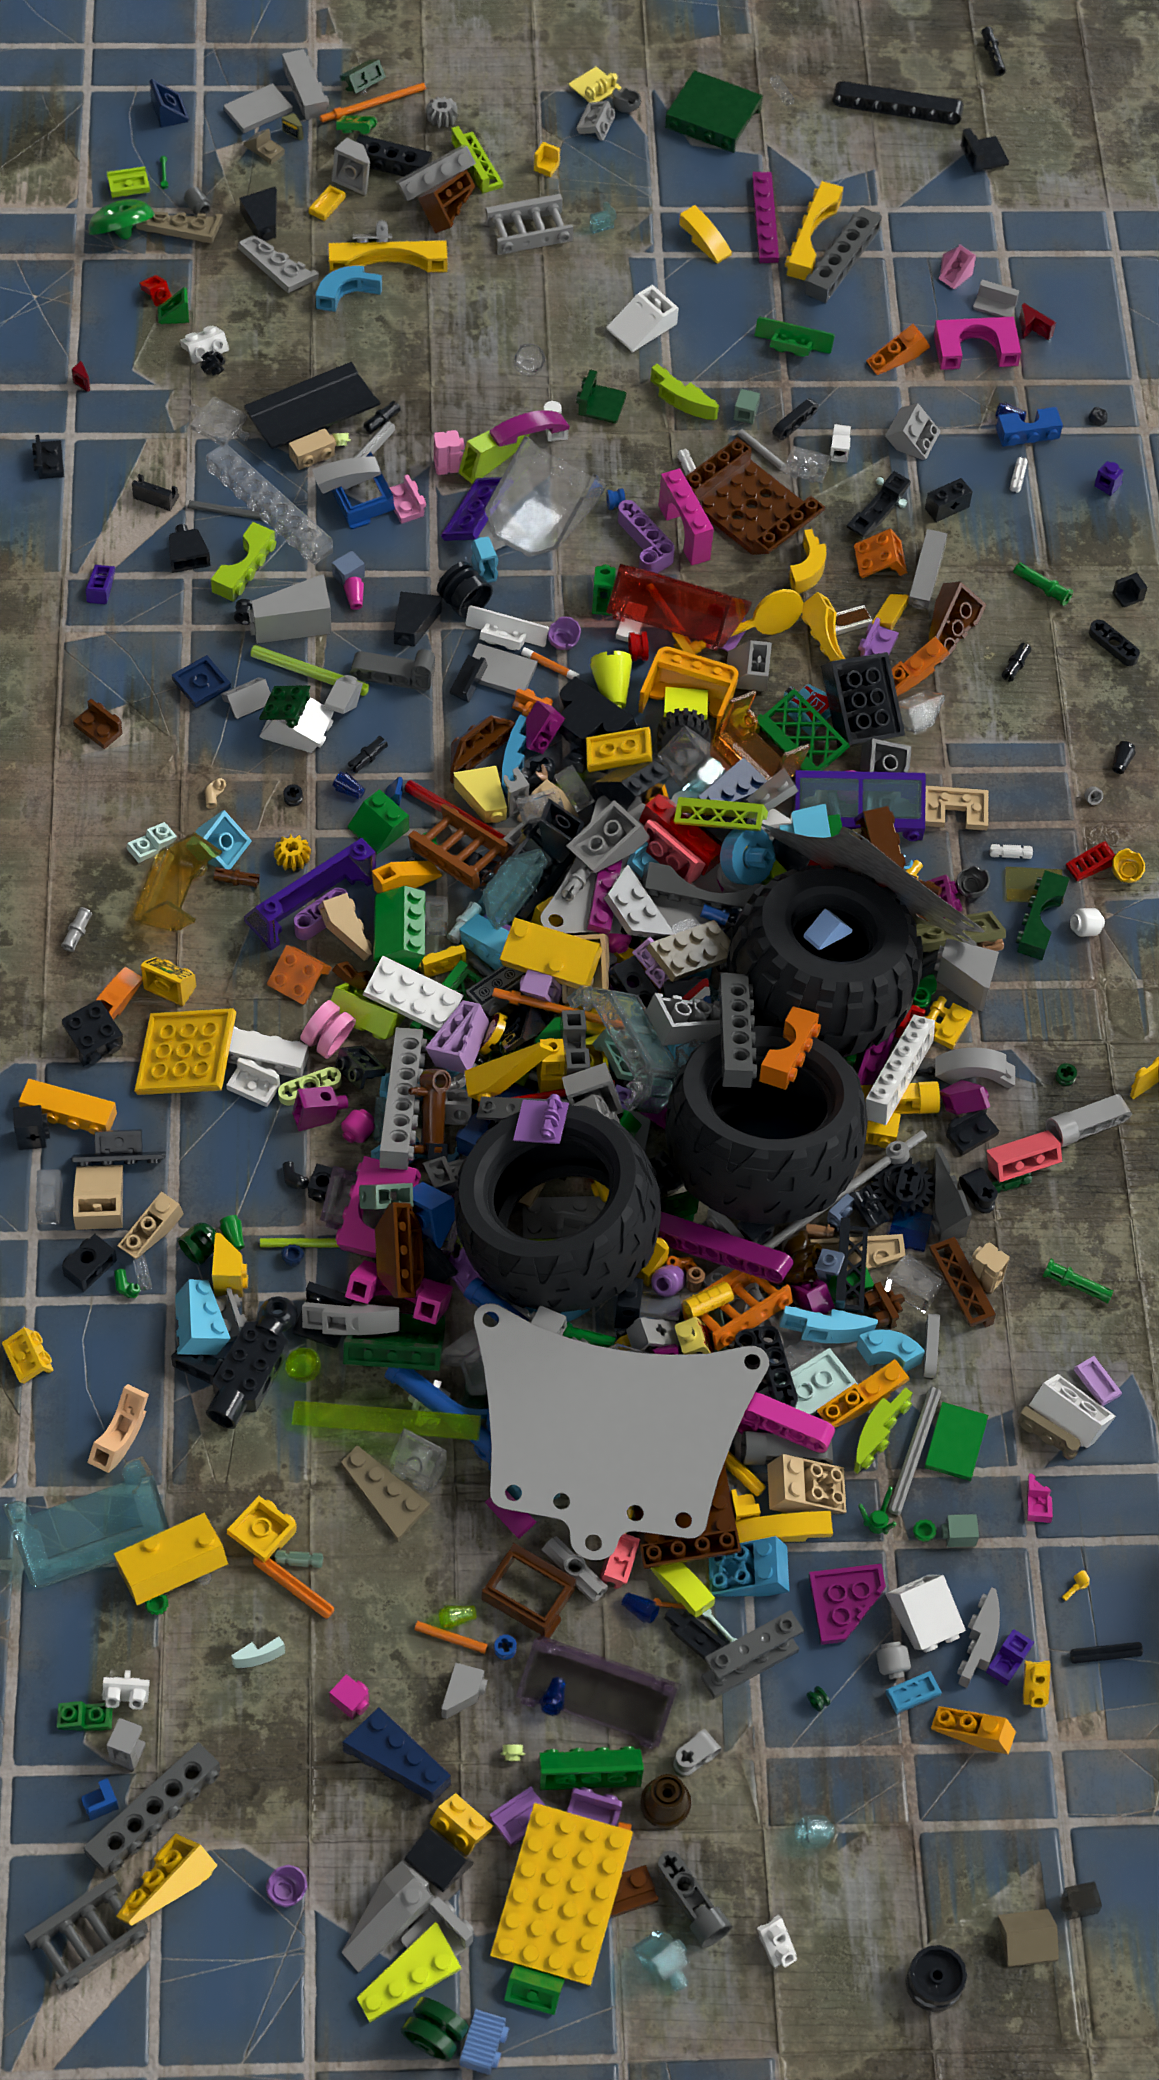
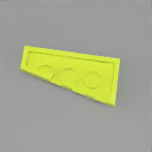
[357,1922,462,2023]

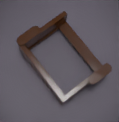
[482,1542,576,1639]

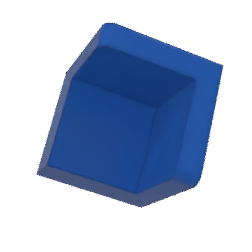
[81,1778,119,1821]

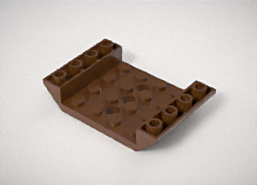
[685,437,826,555]
[633,1463,741,1569]

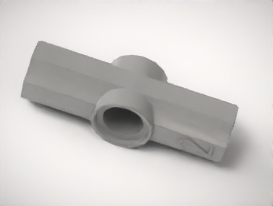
[541,1536,608,1603]

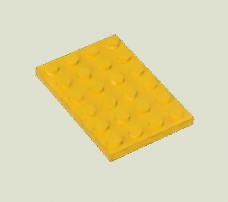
[490,1803,633,1986]

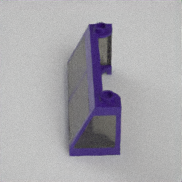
[244,838,376,950]

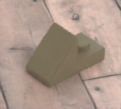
[243,128,285,165]

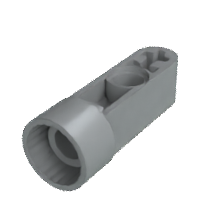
[1045,1094,1132,1148]

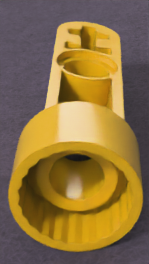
[861,1081,940,1114]

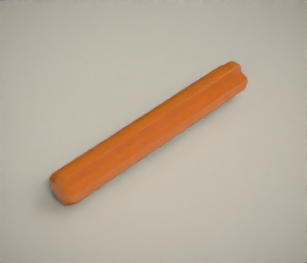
[253,1556,334,1619]

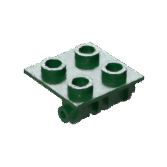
[259,685,311,728]

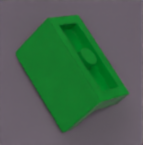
[504,1963,565,2015]

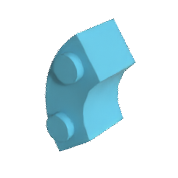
[856,1330,925,1372]

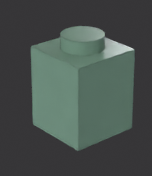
[734,389,760,424]
[941,1514,979,1547]

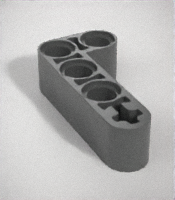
[350,649,435,691]

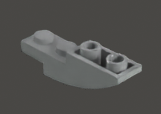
[302,1302,399,1335]
[957,1587,1000,1688]

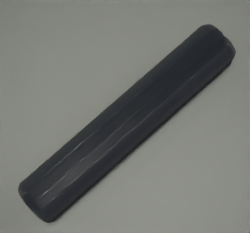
[1070,1642,1143,1664]

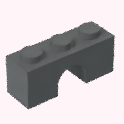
[560,1010,591,1077]

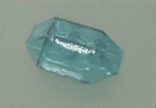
[483,848,548,930]

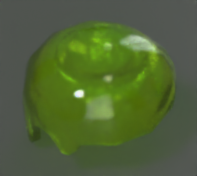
[285,1347,321,1383]

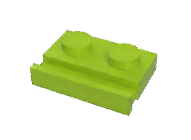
[107,166,150,198]

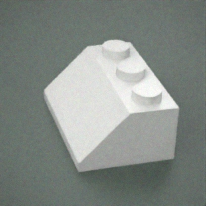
[1029,1374,1116,1448]

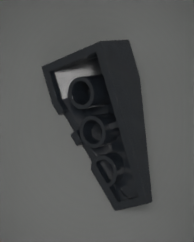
[500,1005,550,1053]

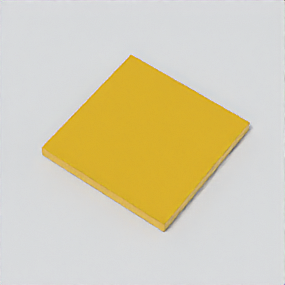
[134,1008,236,1095]

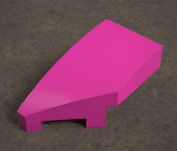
[1027,1473,1053,1523]

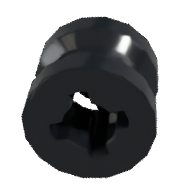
[234,599,253,625]

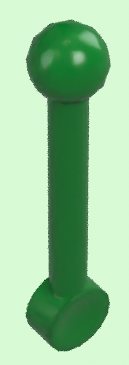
[160,156,169,189]

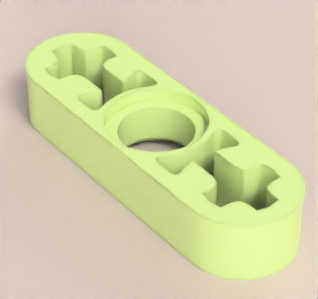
[278,1067,341,1106]

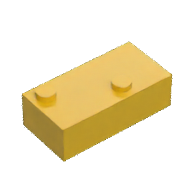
[500,918,603,992]
[113,1513,228,1605]

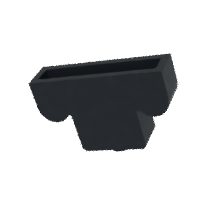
[559,676,637,749]

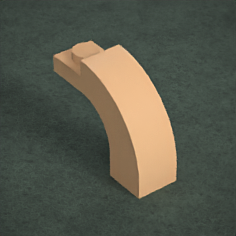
[87,1384,149,1473]

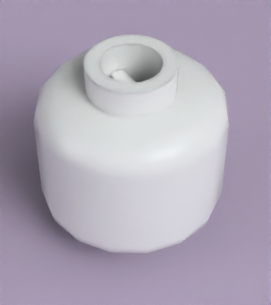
[1070,908,1105,937]

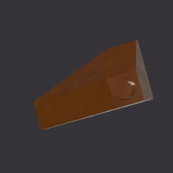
[928,581,987,664]

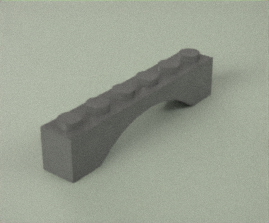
[642,862,766,910]

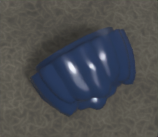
[281,1244,304,1267]

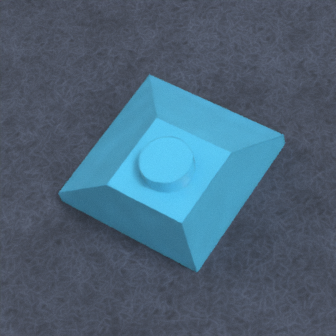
[186,810,252,869]

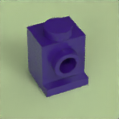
[1094,461,1124,496]

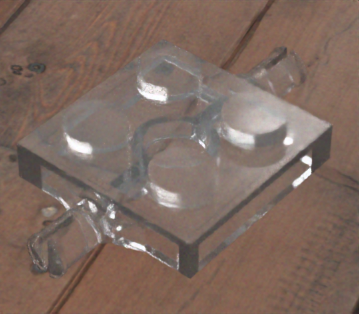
[189,397,250,447]

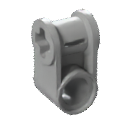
[673,1729,722,1776]

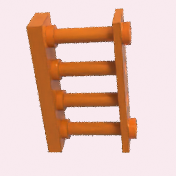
[681,1270,793,1351]

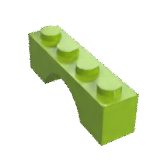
[211,522,276,602]

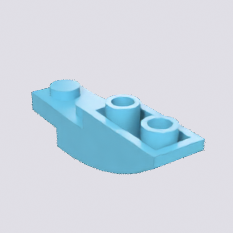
[779,1306,878,1343]

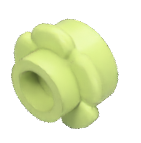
[332,433,351,446]
[500,1745,525,1761]

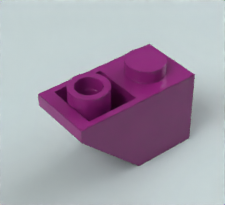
[526,700,565,754]
[940,1079,991,1115]

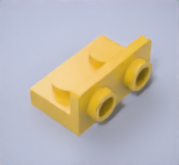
[419,944,466,978]
[2,1327,54,1384]

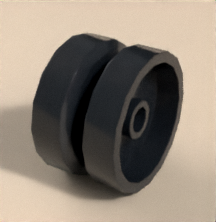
[905,1945,967,2012]

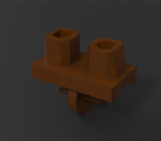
[864,1282,905,1329]

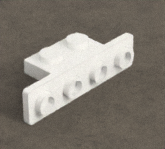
[466,605,549,650]

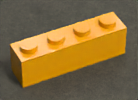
[19,1078,117,1135]

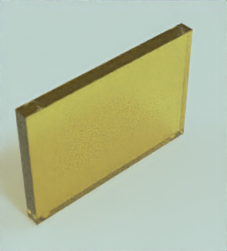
[1005,867,1064,904]

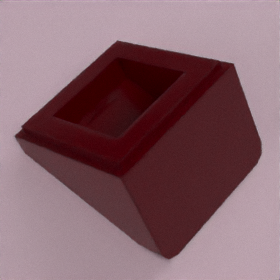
[71,361,90,392]

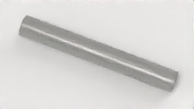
[737,429,786,471]

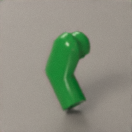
[114,1269,140,1298]

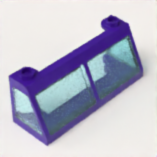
[792,770,926,841]

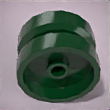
[401,1996,469,2062]

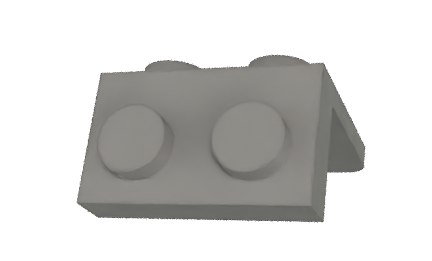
[402,1896,473,1958]

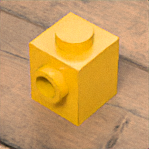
[540,1038,565,1075]

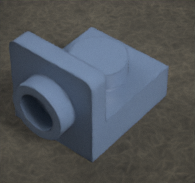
[827,1193,854,1232]
[815,1248,845,1283]

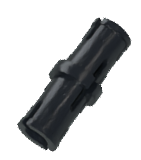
[363,401,401,434]
[1001,643,1032,682]
[348,736,388,773]

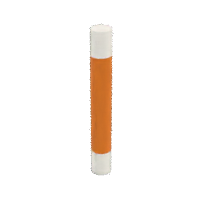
[521,647,580,679]

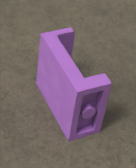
[567,1787,622,1826]

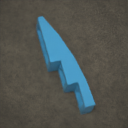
[502,715,527,798]

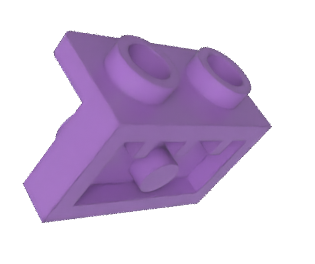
[858,617,899,656]

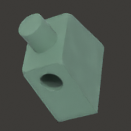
[359,1183,414,1209]

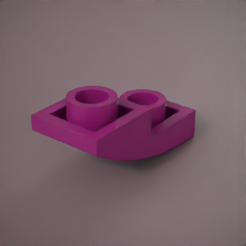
[485,1490,536,1539]

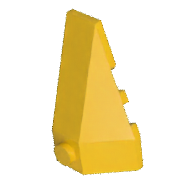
[464,1042,553,1102]

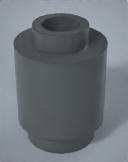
[184,187,211,215]

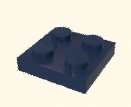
[172,655,231,708]

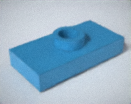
[885,1671,942,1714]

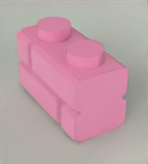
[434,430,464,475]

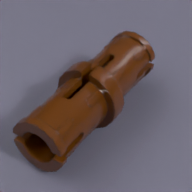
[214,867,260,888]

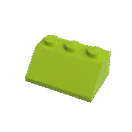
[331,982,406,1040]

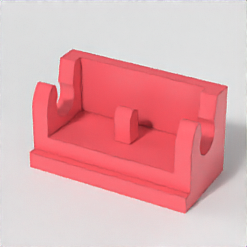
[599,1533,640,1589]

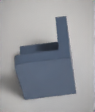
[332,551,365,586]

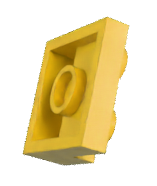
[227,1496,297,1562]

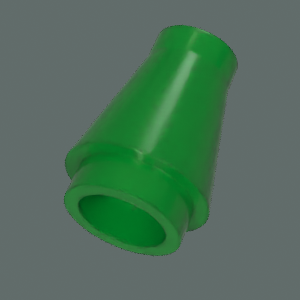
[219,1215,245,1251]

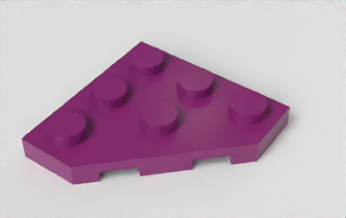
[808,1564,886,1645]

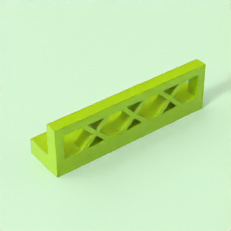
[451,126,503,194]
[674,797,768,832]

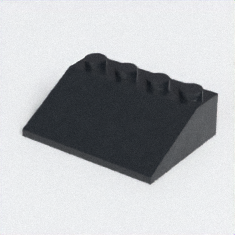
[820,652,905,748]

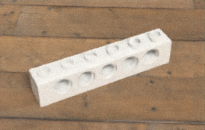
[866,1015,935,1125]

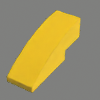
[679,205,732,264]

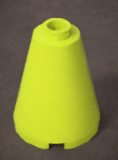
[590,651,632,709]

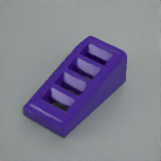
[86,565,115,604]

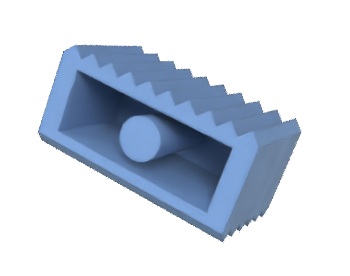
[460,2009,509,2075]

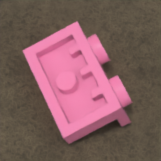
[390,475,426,524]

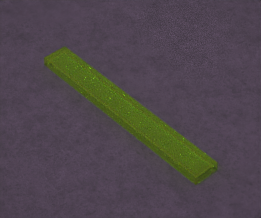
[292,1400,482,1441]

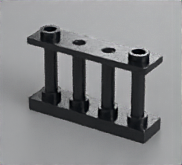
[479,821,576,920]

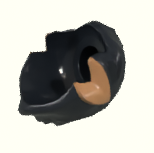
[521,757,556,792]

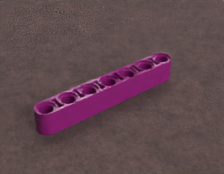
[657,1212,793,1283]

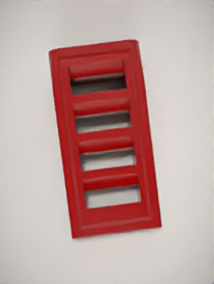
[1066,841,1115,882]

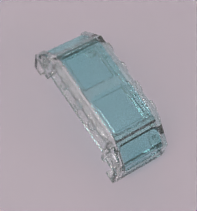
[566,985,680,1114]

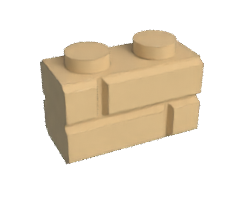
[970,1242,1009,1294]

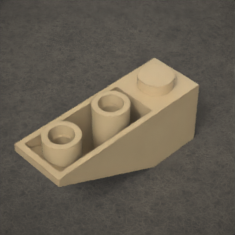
[318,893,372,961]
[117,1192,184,1259]

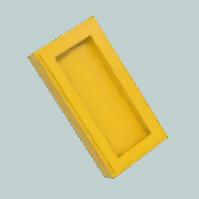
[308,185,346,221]

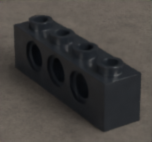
[356,134,432,177]
[609,955,659,1038]

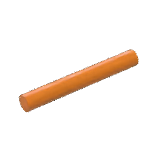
[414,1621,488,1654]

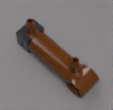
[408,1069,451,1160]

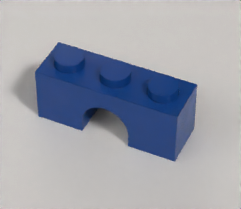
[996,407,1063,447]

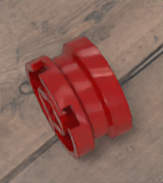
[628,631,649,662]

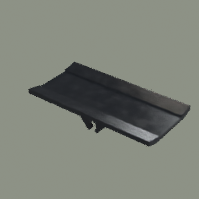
[244,361,381,449]

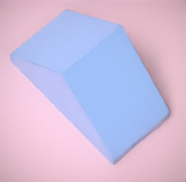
[803,909,853,950]

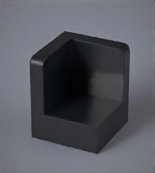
[1112,572,1148,608]

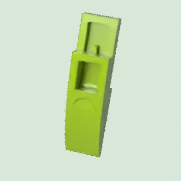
[650,364,719,421]
[854,1387,913,1474]

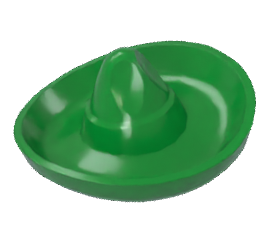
[88,199,155,240]

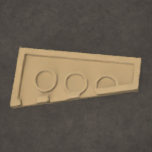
[810,1234,905,1279]

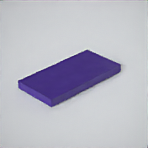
[441,477,512,541]

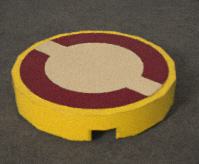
[479,1012,507,1055]

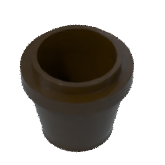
[640,1774,691,1829]

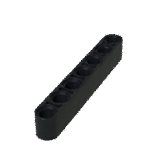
[832,81,964,125]

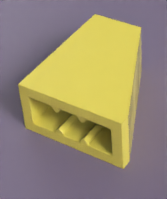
[454,766,507,823]

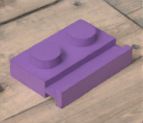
[489,1787,545,1847]

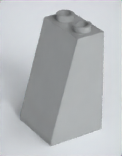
[248,575,332,643]

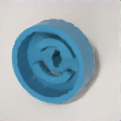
[720,829,775,885]

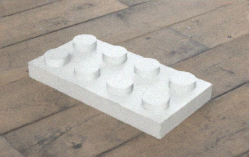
[363,956,464,1032]

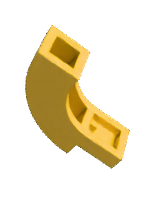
[788,529,827,594]

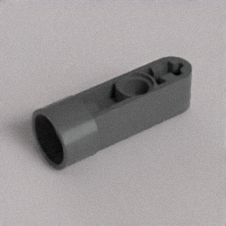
[741,1431,833,1466]
[658,1851,732,1948]

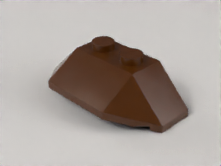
[450,715,515,784]
[375,1202,424,1298]

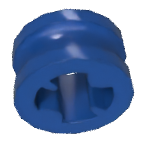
[494,1635,517,1660]

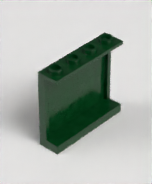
[665,70,763,153]
[343,1312,446,1371]

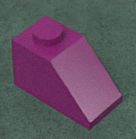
[785,1278,835,1315]

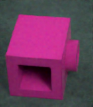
[329,1674,369,1720]

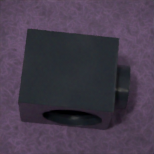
[308,1163,339,1204]

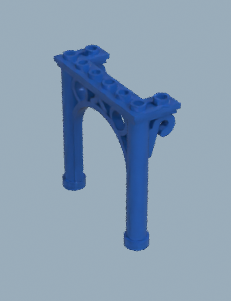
[385,1277,529,1471]

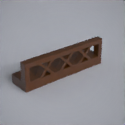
[929,1236,996,1328]

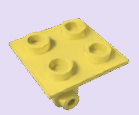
[568,67,621,103]

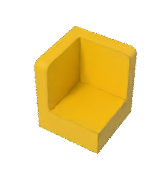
[534,142,560,177]
[730,1489,760,1521]

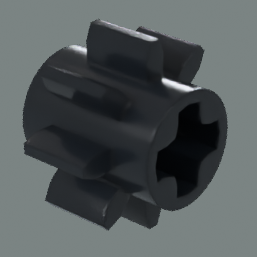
[200,350,225,376]

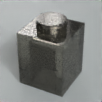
[1060,1881,1102,1920]

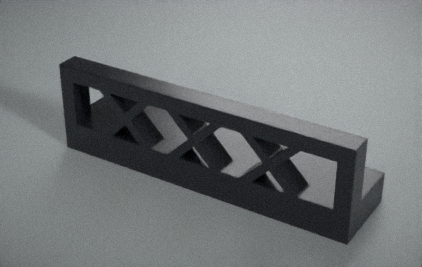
[835,1217,868,1313]

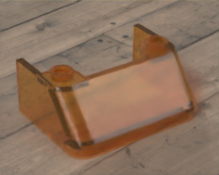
[712,691,810,780]

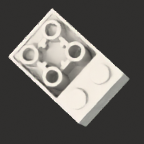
[606,285,678,352]

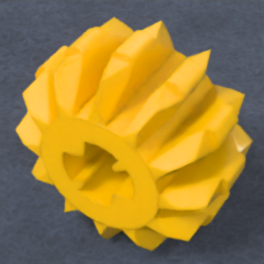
[273,833,311,871]

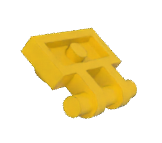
[925,996,973,1050]

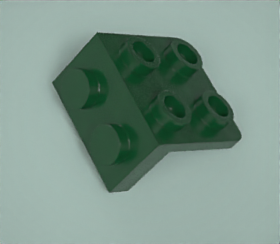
[576,369,627,423]

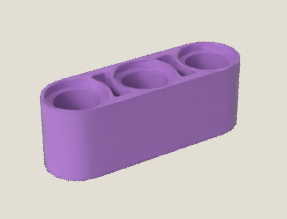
[294,888,348,940]

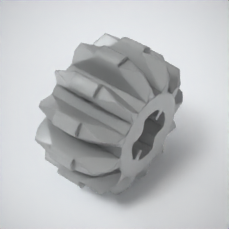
[426,96,458,128]

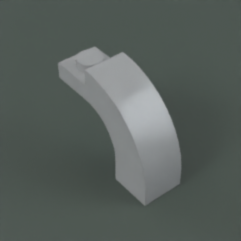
[935,1048,1015,1089]

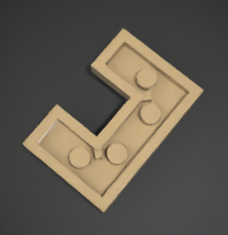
[925,786,988,831]

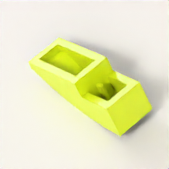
[650,1563,715,1618]

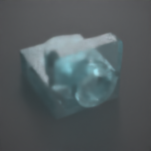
[590,202,616,234]

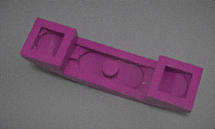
[489,410,570,447]

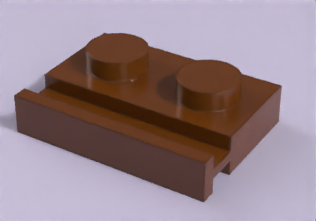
[610,1865,659,1919]

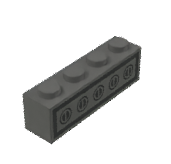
[466,966,526,1018]

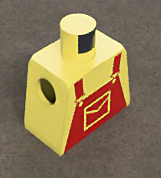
[675,1317,714,1355]

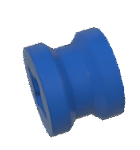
[606,488,625,510]

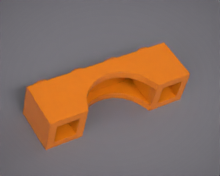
[759,1006,821,1090]

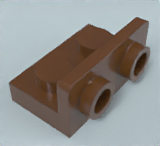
[73,699,123,749]

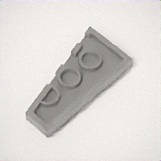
[238,235,319,293]

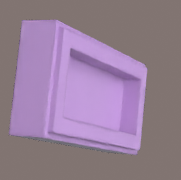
[1074,1356,1122,1406]

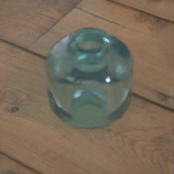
[795,1814,835,1849]

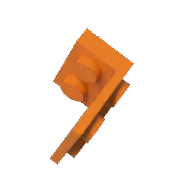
[854,528,907,578]
[267,945,332,1005]

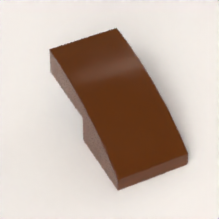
[332,961,372,991]

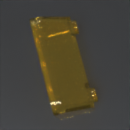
[132,832,222,932]

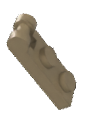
[1017,1406,1081,1460]

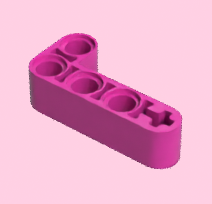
[737,1392,835,1453]

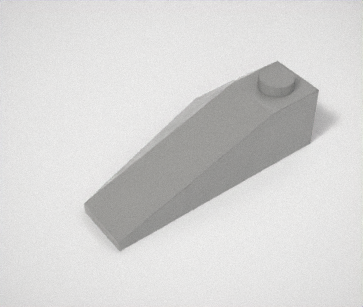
[342,1861,435,1973]

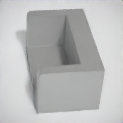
[107,1718,146,1771]

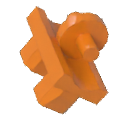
[512,688,553,717]

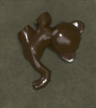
[759,1229,822,1293]

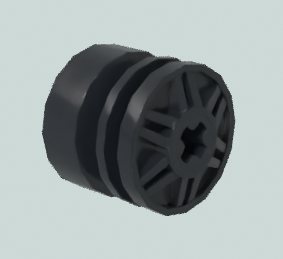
[436,561,493,618]

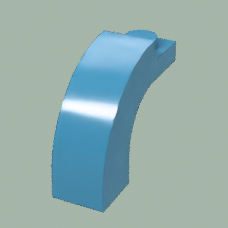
[316,266,382,312]

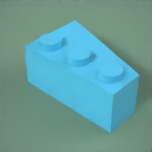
[459,913,509,970]
[175,1279,231,1355]

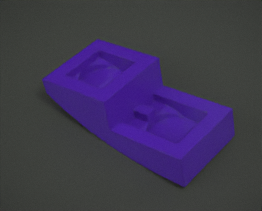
[986,1629,1035,1686]

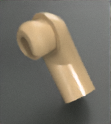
[205,778,226,809]

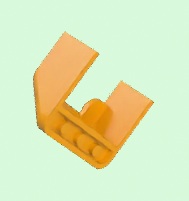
[638,647,738,737]

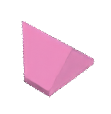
[939,245,976,289]

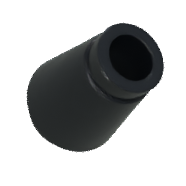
[1112,741,1136,774]

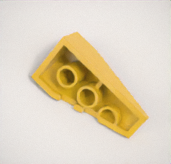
[117,1833,218,1926]

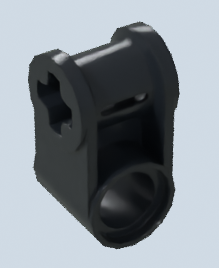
[959,1167,998,1213]

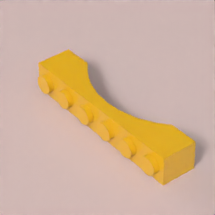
[785,181,844,280]
[329,241,447,273]
[801,592,846,662]

